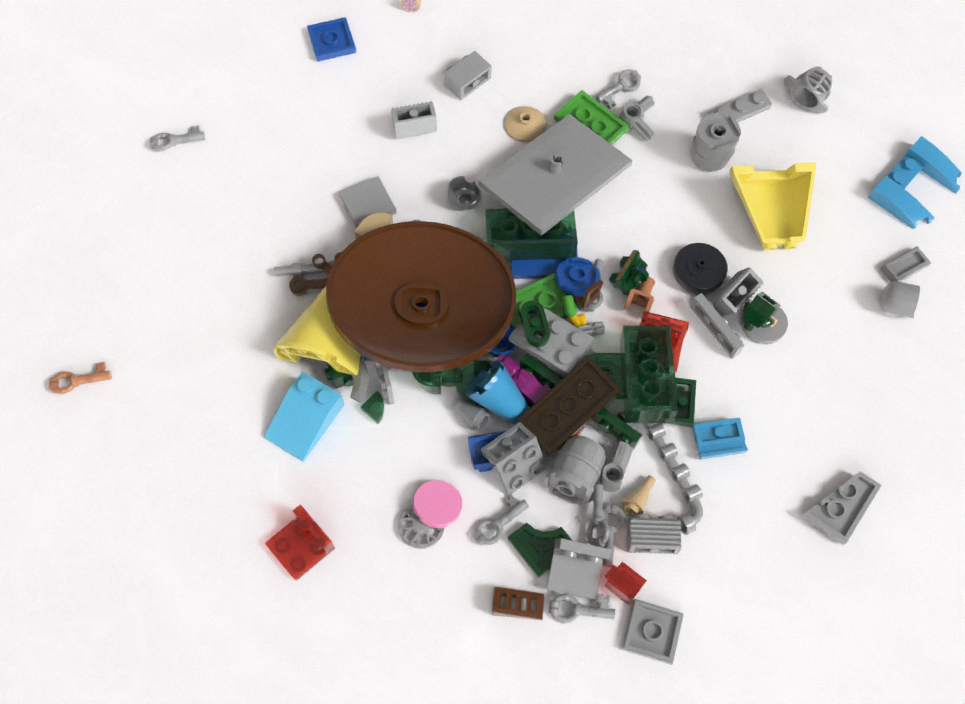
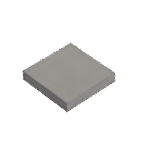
[339,176,397,228]
[621,599,684,665]

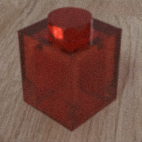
[604,562,647,605]

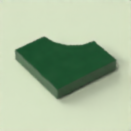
[507,523,573,578]

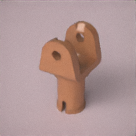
[624,277,655,318]

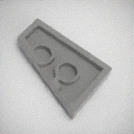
[800,471,882,545]

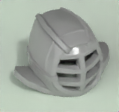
[784,66,832,113]

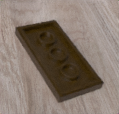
[517,356,621,456]

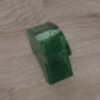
[412,367,463,395]

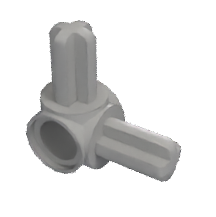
[619,95,655,141]

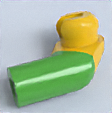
[562,295,587,328]

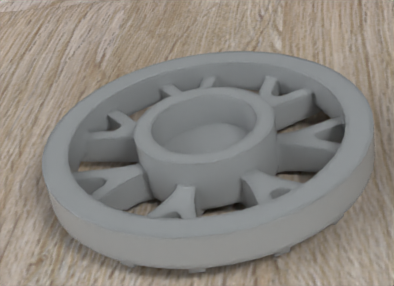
[398,505,444,549]

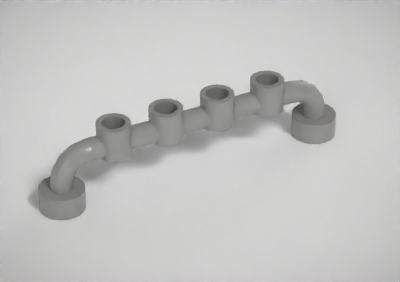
[617,409,703,535]

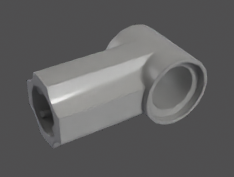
[600,441,633,492]

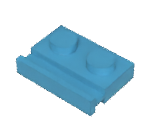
[692,417,748,460]

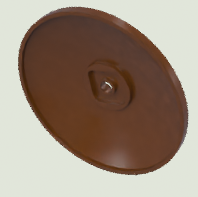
[326,221,516,372]

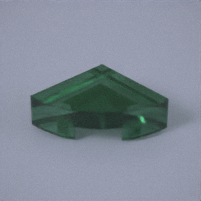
[361,391,385,424]

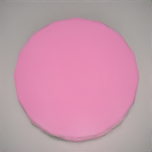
[413,480,462,528]

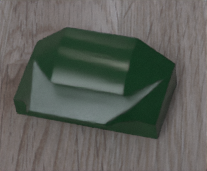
[656,377,696,427]

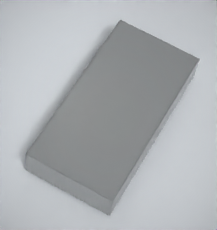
[880,246,931,282]

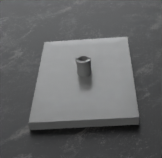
[478,114,632,236]

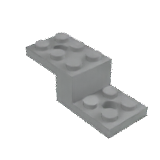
[509,307,631,410]

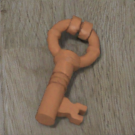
[48,362,112,394]

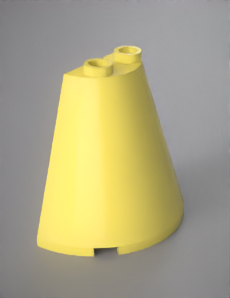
[729,162,816,251]
[273,286,361,376]

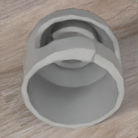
[881,281,920,319]

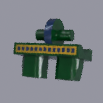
[609,250,649,296]

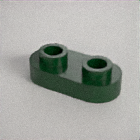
[520,301,550,347]

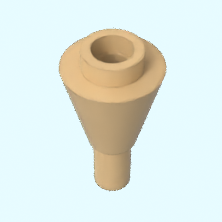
[622,475,656,516]

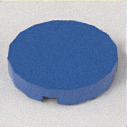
[555,257,600,296]

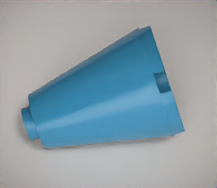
[466,360,530,425]

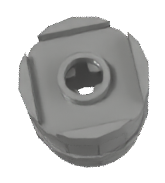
[691,112,741,172]
[543,435,606,504]

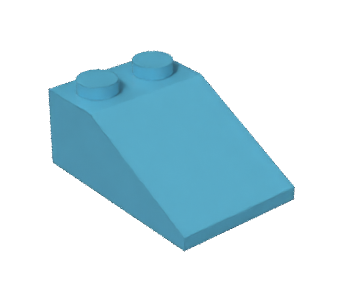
[264,371,344,462]

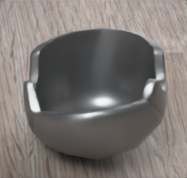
[448,176,481,210]

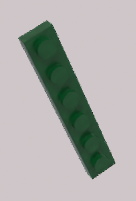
[520,354,642,450]

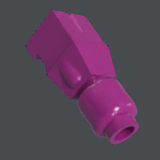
[496,355,551,408]

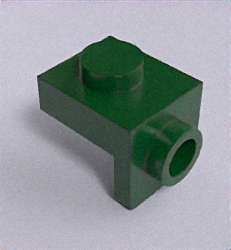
[324,363,353,388]

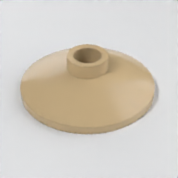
[505,106,546,142]

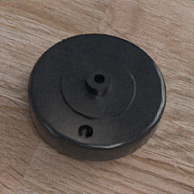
[673,243,728,294]

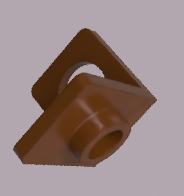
[563,280,603,309]

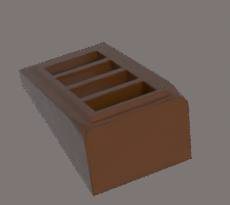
[492,587,544,620]

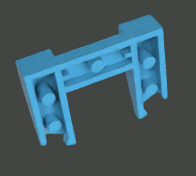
[868,136,962,229]

